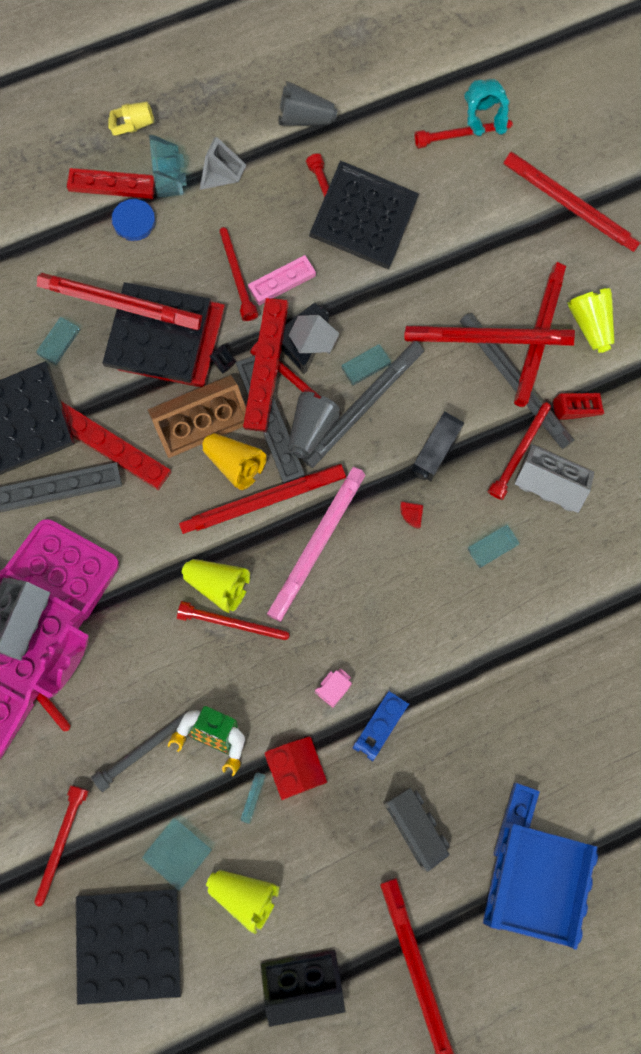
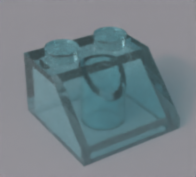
[149,135,187,197]

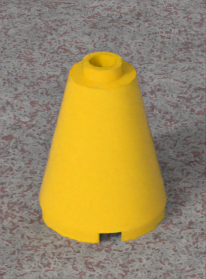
[202,433,267,490]

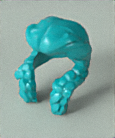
[464,79,509,136]

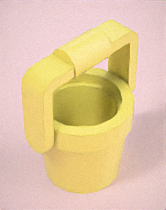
[108,102,154,136]

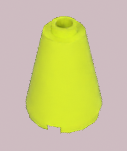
[567,288,615,353]
[182,559,250,613]
[206,870,279,934]

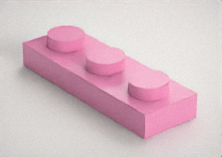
[248,255,316,306]

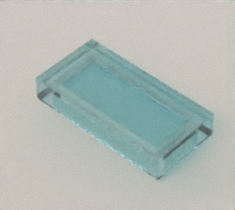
[36,317,80,365]
[341,345,391,386]
[467,525,520,568]
[240,773,266,824]

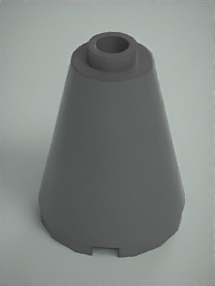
[278,81,337,126]
[288,392,341,458]

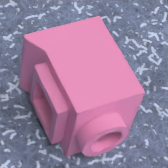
[315,669,352,708]

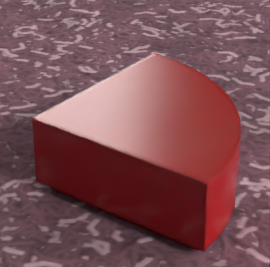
[400,502,423,529]

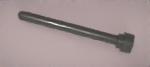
[91,711,188,793]

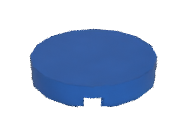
[112,199,155,241]

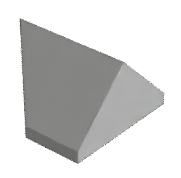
[200,137,246,190]
[289,315,339,354]

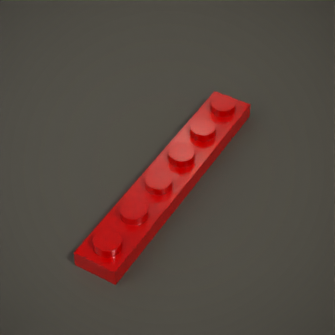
[243,298,289,432]
[61,401,171,491]

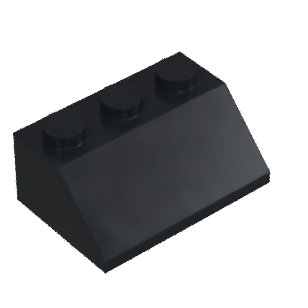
[260,949,346,1027]

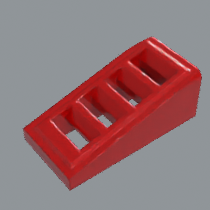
[553,393,604,420]

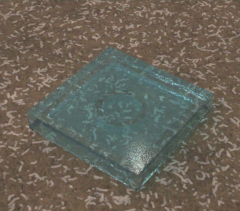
[142,818,212,891]

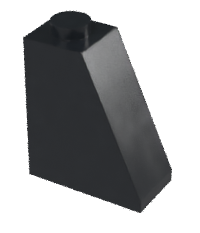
[281,302,330,374]
[412,411,464,482]

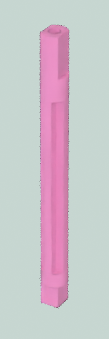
[267,467,366,622]

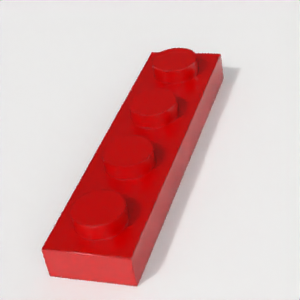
[67,168,156,199]

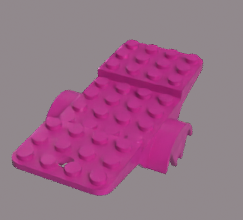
[0,519,119,759]

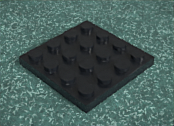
[309,160,419,270]
[102,282,211,383]
[0,361,75,475]
[76,889,182,1005]

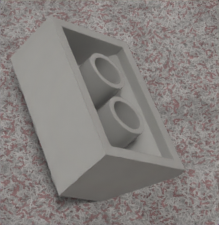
[515,444,595,513]

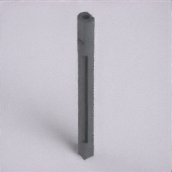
[460,313,575,449]
[302,341,424,468]

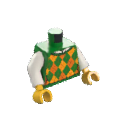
[168,706,245,776]

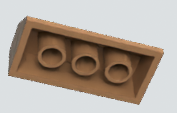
[148,375,246,458]

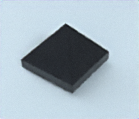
[209,344,236,374]

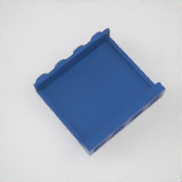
[483,822,598,950]

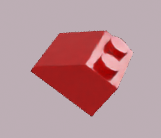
[264,737,328,801]

